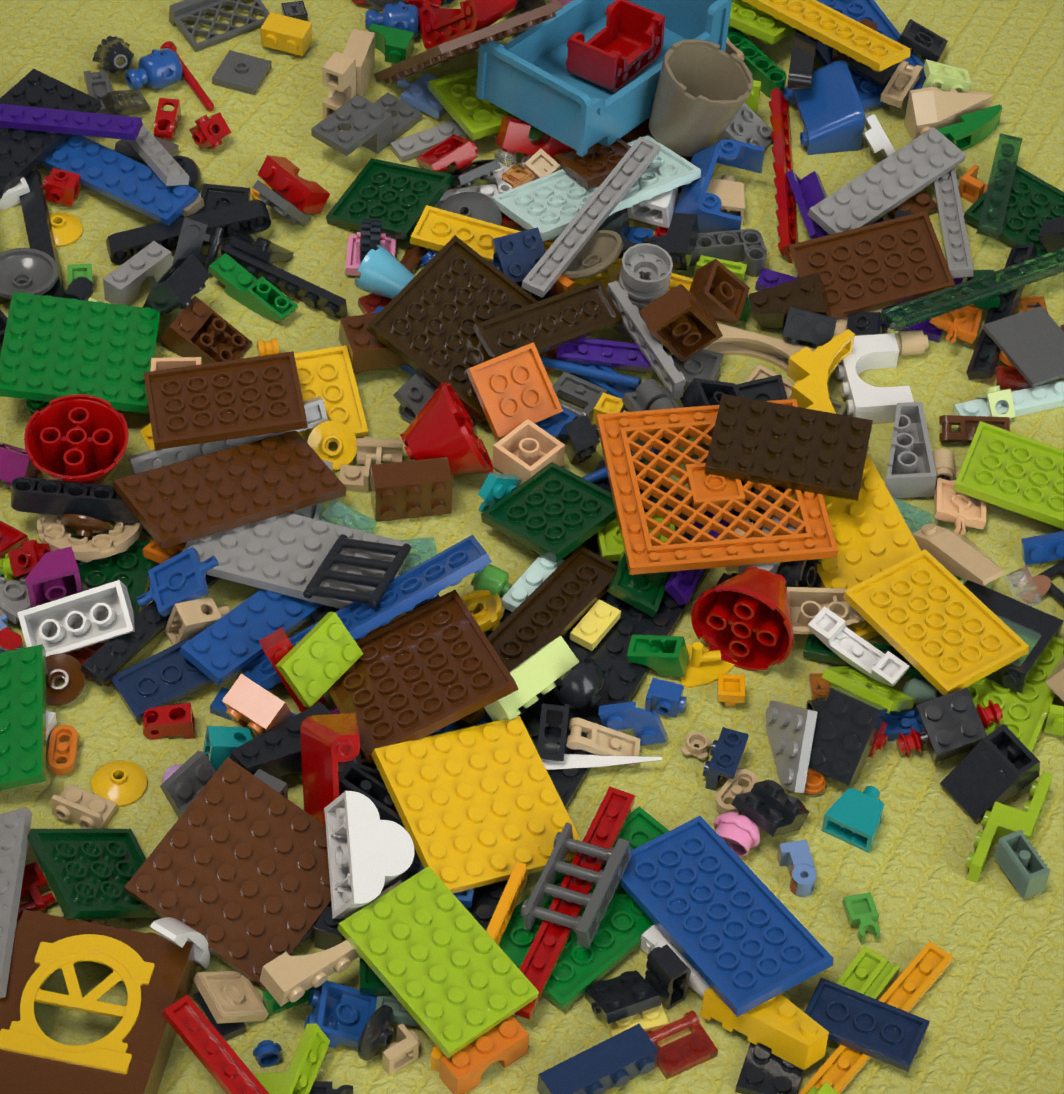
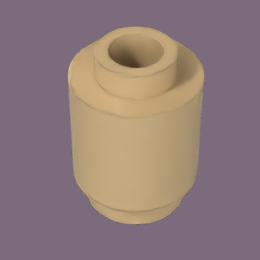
[895,330,928,356]
[932,449,956,481]

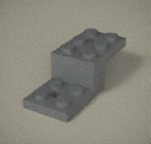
[311,93,422,157]

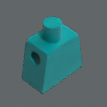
[203,726,252,771]
[822,786,885,853]

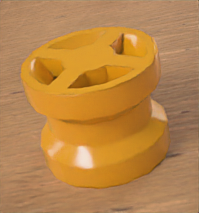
[257,338,279,356]

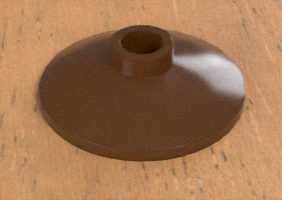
[61,514,113,540]
[46,654,86,706]

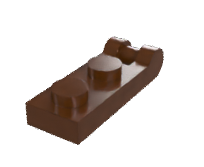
[939,415,1010,443]

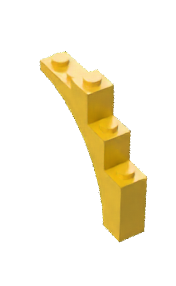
[787,329,855,414]

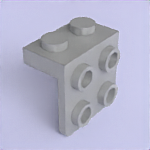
[716,103,773,149]

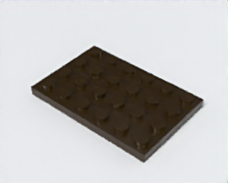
[704,394,873,501]

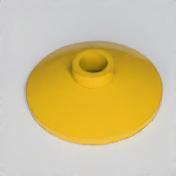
[49,212,83,247]
[307,420,357,471]
[92,761,147,807]

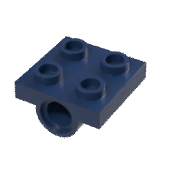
[491,227,546,284]

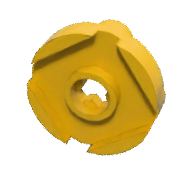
[462,590,504,632]

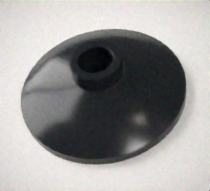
[358,1005,394,1061]

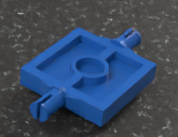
[137,547,219,617]

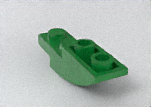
[937,104,1002,151]
[208,253,298,322]

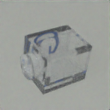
[1003,566,1042,607]

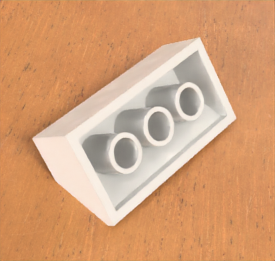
[17,580,135,657]

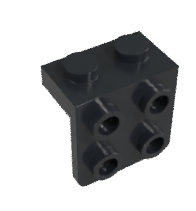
[781,306,838,348]

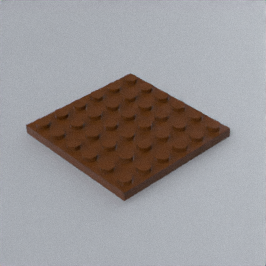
[327,590,519,765]
[124,757,331,991]

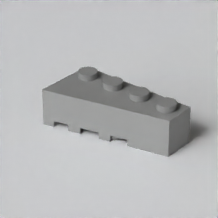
[885,402,937,499]

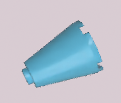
[355,245,415,299]

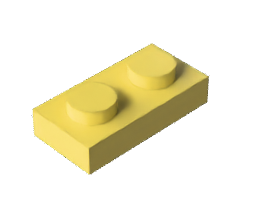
[570,599,621,651]
[605,1004,669,1037]

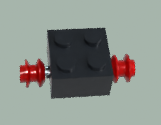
[896,687,1003,763]

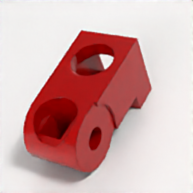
[154,98,181,140]
[143,703,195,740]

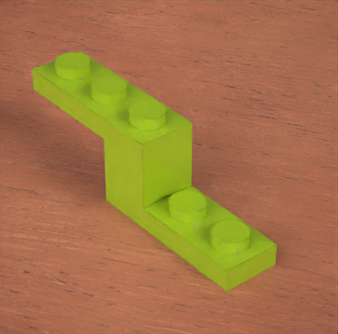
[965,772,1053,884]
[256,1023,330,1094]

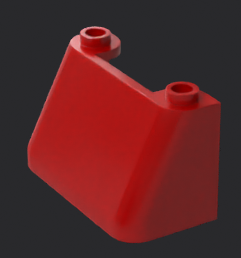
[418,0,517,49]
[300,713,360,826]

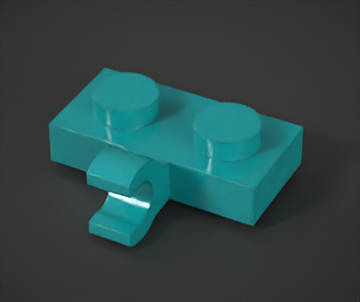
[478,473,522,512]

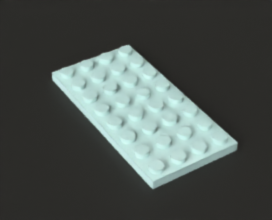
[492,135,701,241]

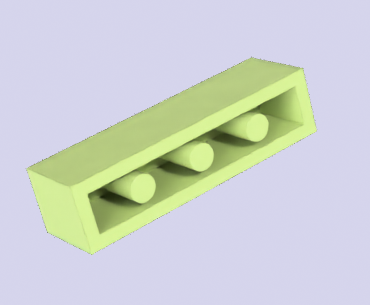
[484,636,579,722]

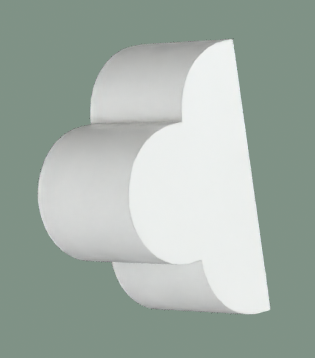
[324,791,414,919]

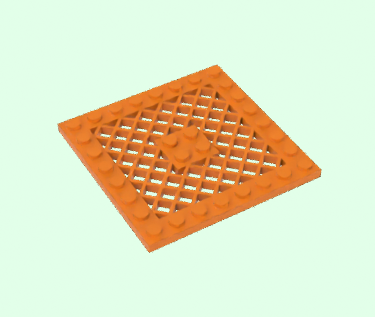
[596,399,838,575]

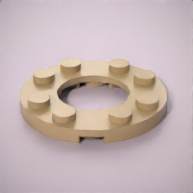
[37,514,142,562]

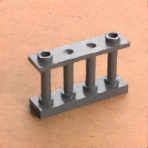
[521,822,631,948]

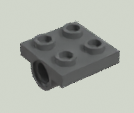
[393,371,438,424]
[622,379,681,412]

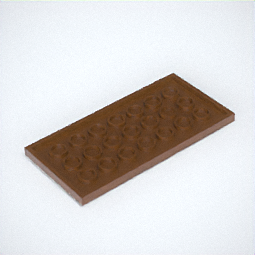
[113,431,347,549]

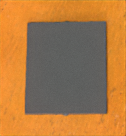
[983,306,1064,387]

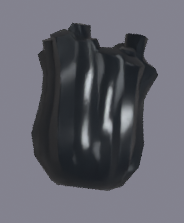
[92,36,134,74]

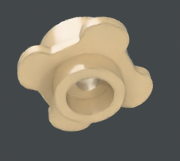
[681,732,712,760]

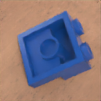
[304,980,377,1049]

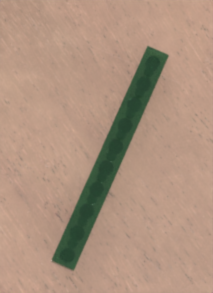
[880,248,1064,331]

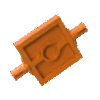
[929,288,983,344]

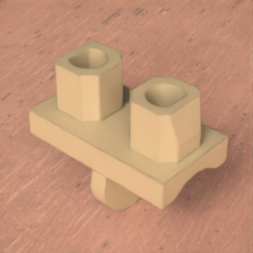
[356,437,403,465]

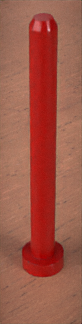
[160,41,214,111]

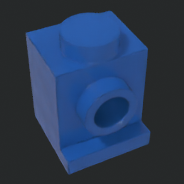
[645,678,687,718]

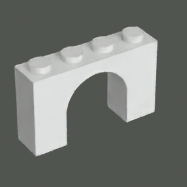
[836,333,914,423]

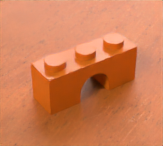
[439,1015,529,1094]

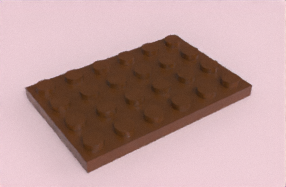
[788,211,955,320]
[144,351,308,450]

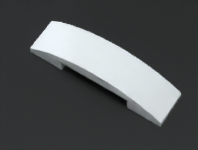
[808,606,909,687]
[150,917,210,969]

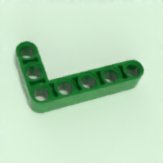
[727,27,787,98]

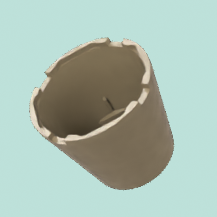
[649,39,753,157]

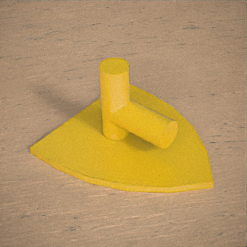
[680,642,737,688]

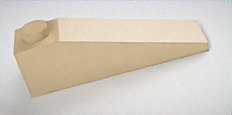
[904,87,993,140]
[912,523,1004,586]
[787,587,866,634]

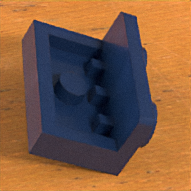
[702,727,749,791]

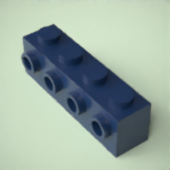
[537,1024,658,1094]

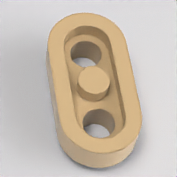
[715,769,758,814]

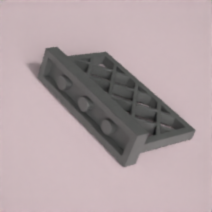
[169,0,269,52]

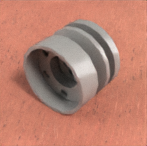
[618,243,673,309]

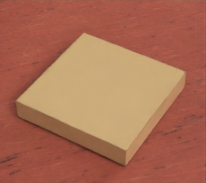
[193,971,269,1024]

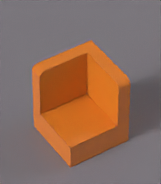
[959,165,991,204]

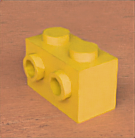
[260,12,313,56]

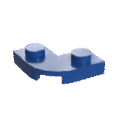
[599,702,667,746]

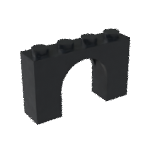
[597,210,699,271]

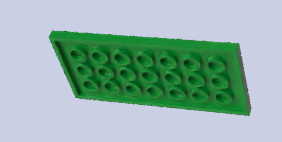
[498,806,669,1011]

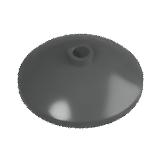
[437,192,502,226]
[0,248,58,299]

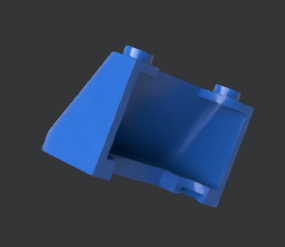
[784,60,865,155]

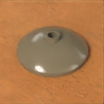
[562,230,623,279]

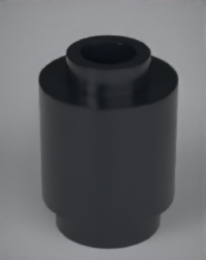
[62,277,94,301]

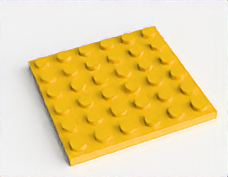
[371,716,581,894]

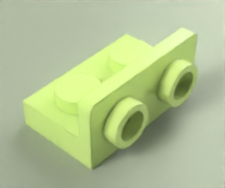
[922,59,972,93]

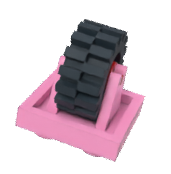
[345,218,396,276]

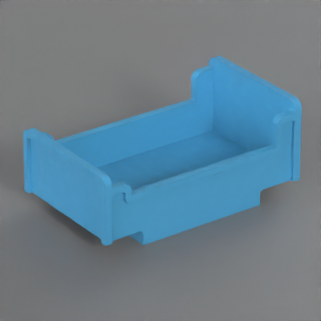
[476,0,732,157]

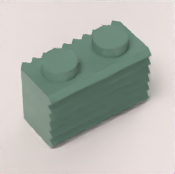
[994,830,1050,899]

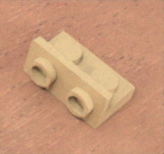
[50,783,118,829]

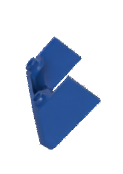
[674,139,765,233]

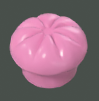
[713,812,760,857]

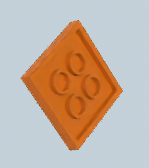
[466,342,563,440]

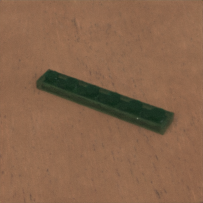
[976,133,1023,239]

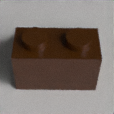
[689,259,750,324]

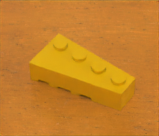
[700,987,829,1070]

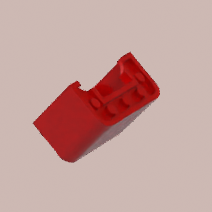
[566,0,665,93]

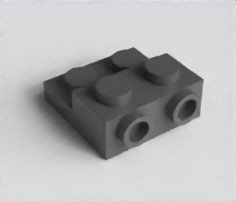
[160,751,216,819]

